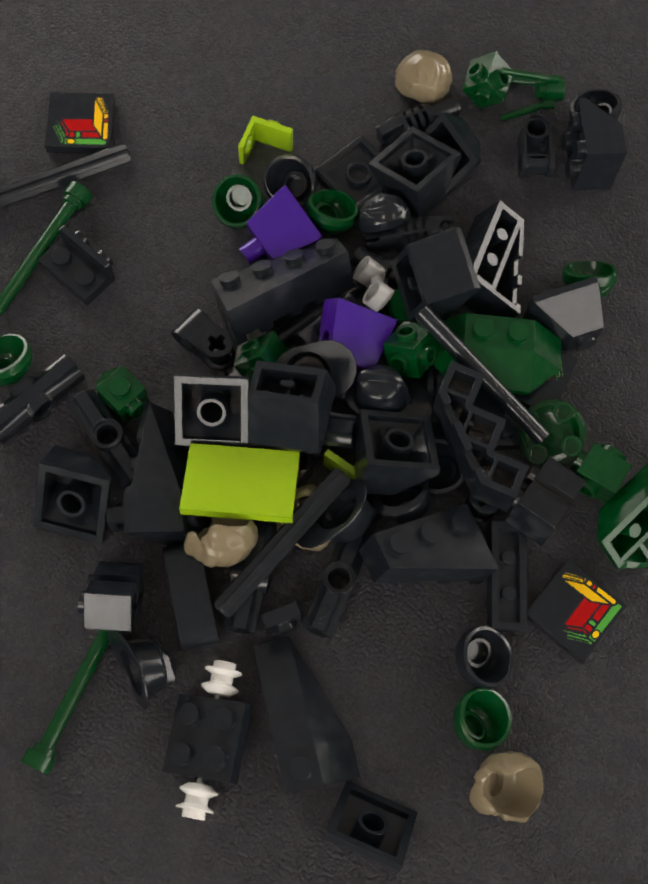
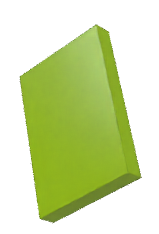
[179,443,300,523]

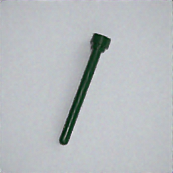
[0,181,92,316]
[21,629,110,775]

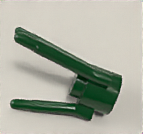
[500,67,565,120]

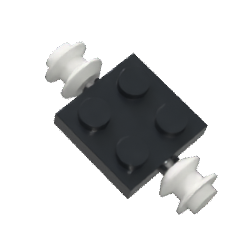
[163,660,253,821]

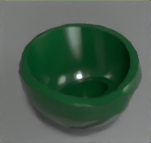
[212,174,264,229]
[306,189,359,235]
[562,261,618,298]
[0,333,33,386]
[453,687,512,751]

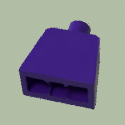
[238,185,322,265]
[319,298,397,370]

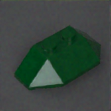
[432,313,561,395]
[597,464,648,569]

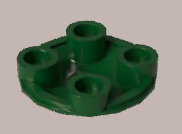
[519,399,587,467]

